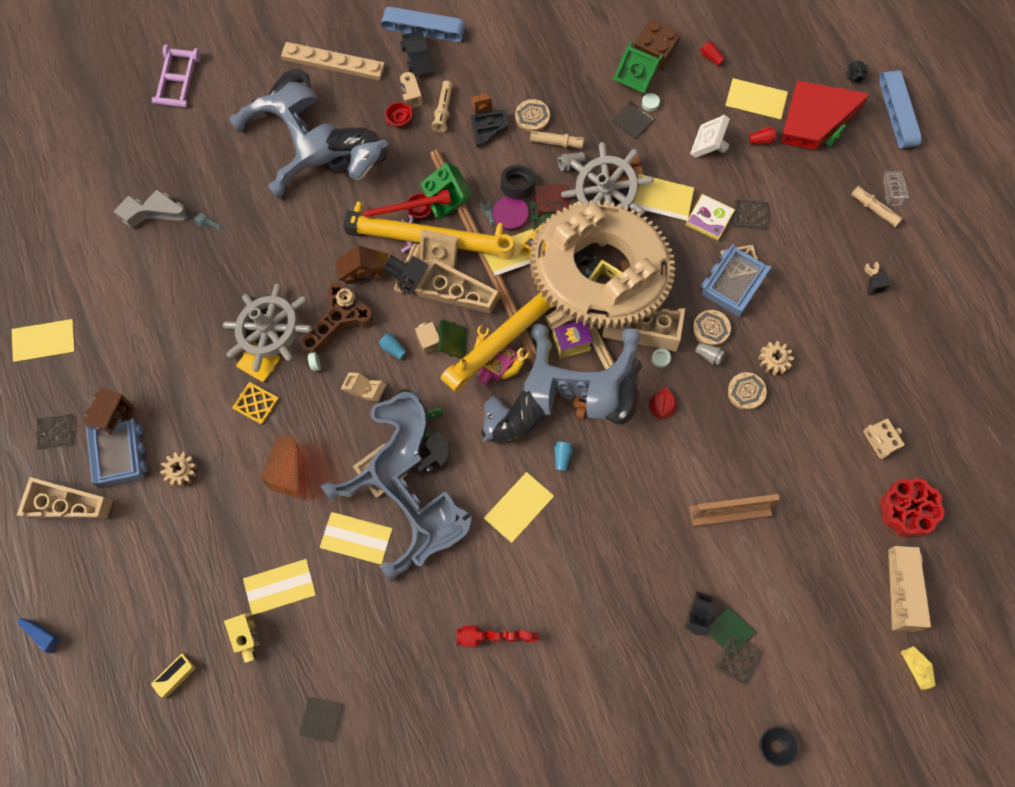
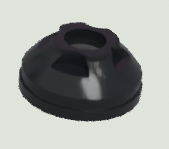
[759,726,799,767]

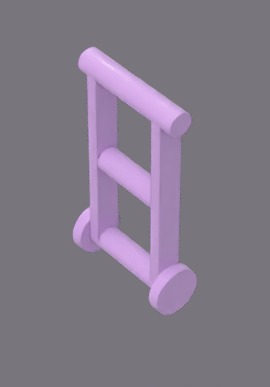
[152,44,201,108]

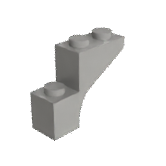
[113,190,189,229]

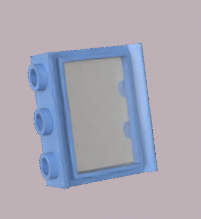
[701,244,771,317]
[86,418,147,488]

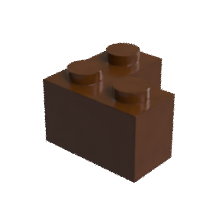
[336,245,389,284]
[83,387,135,436]

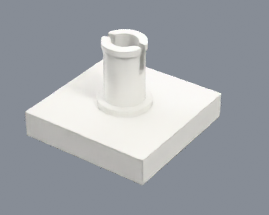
[690,115,730,158]

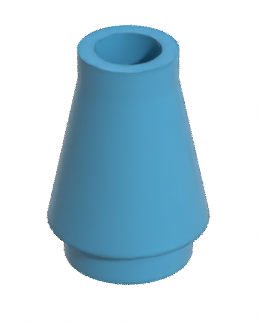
[378,332,407,360]
[554,442,574,471]

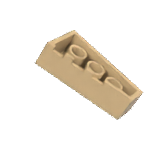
[415,258,500,314]
[602,308,685,352]
[16,477,113,519]
[888,546,931,632]

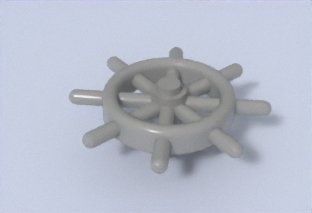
[561,142,654,216]
[223,283,312,372]

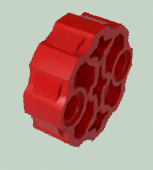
[879,478,945,538]

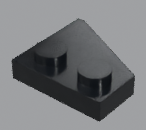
[471,110,508,148]

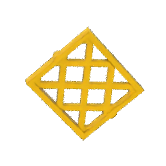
[232,382,279,425]

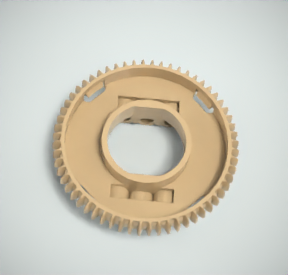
[530,200,675,330]

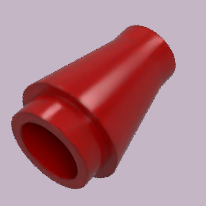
[700,40,725,66]
[748,126,776,145]

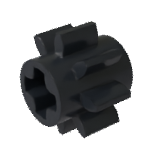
[845,61,869,83]
[573,246,595,266]

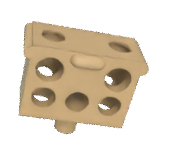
[863,418,905,460]

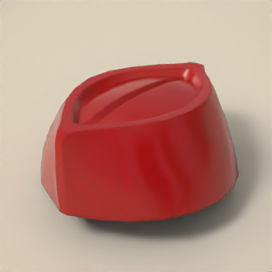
[386,102,413,128]
[406,193,434,219]
[649,387,677,420]

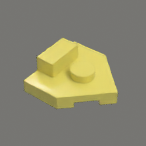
[901,646,936,690]

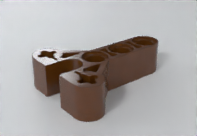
[301,283,374,355]

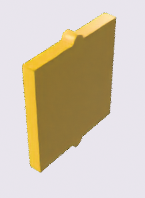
[236,341,281,383]

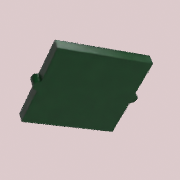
[438,319,466,359]
[708,606,755,656]

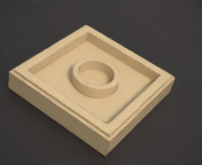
[419,229,458,269]

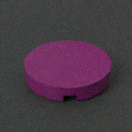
[493,196,528,231]

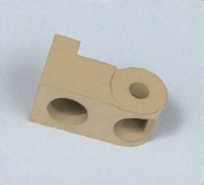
[400,72,423,108]

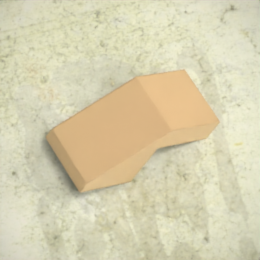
[341,373,386,401]

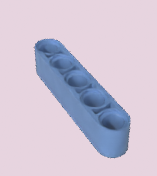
[381,7,466,42]
[879,70,921,149]

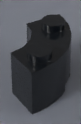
[400,30,435,77]

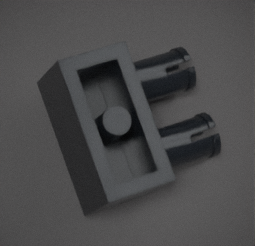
[383,254,429,294]

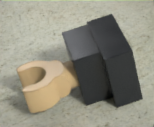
[864,262,892,295]

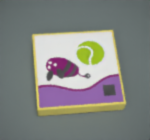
[686,194,735,241]

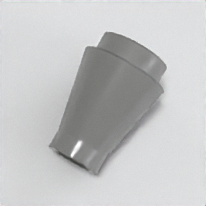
[558,152,585,171]
[696,342,726,365]

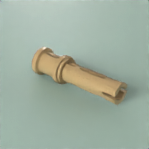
[431,81,453,132]

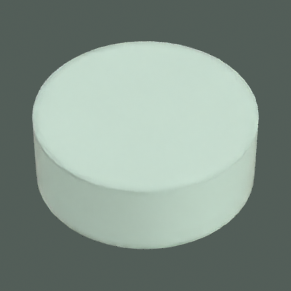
[642,93,660,112]
[652,348,671,368]
[308,352,321,372]

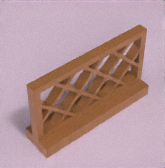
[689,494,780,527]

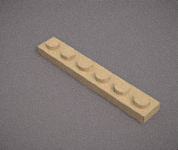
[281,42,385,81]

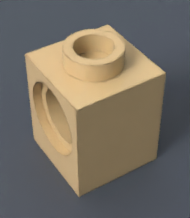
[415,322,439,355]

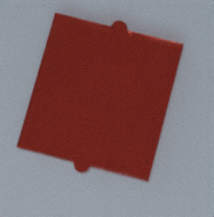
[534,185,569,213]

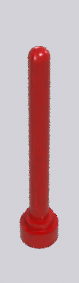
[363,189,451,218]

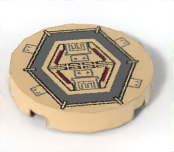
[515,99,550,133]
[693,310,731,346]
[728,372,767,410]

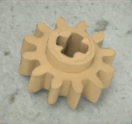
[758,341,794,375]
[160,452,197,487]

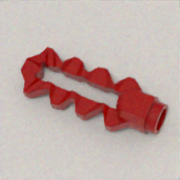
[457,626,539,648]

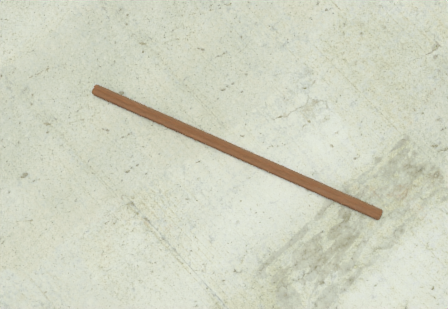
[430,149,557,395]

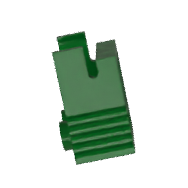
[613,41,664,94]
[420,162,473,219]

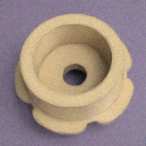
[336,289,355,306]

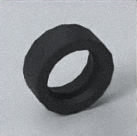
[500,165,535,199]

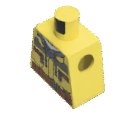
[224,613,260,663]

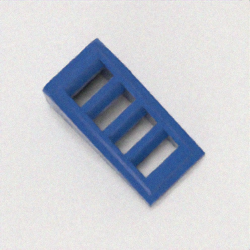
[17,618,61,653]

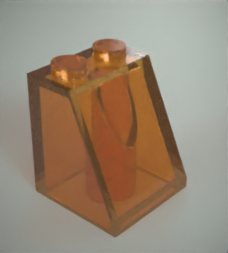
[260,435,306,500]

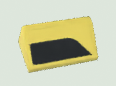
[151,653,196,699]

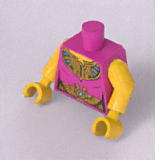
[474,325,531,385]

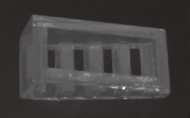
[883,171,909,205]

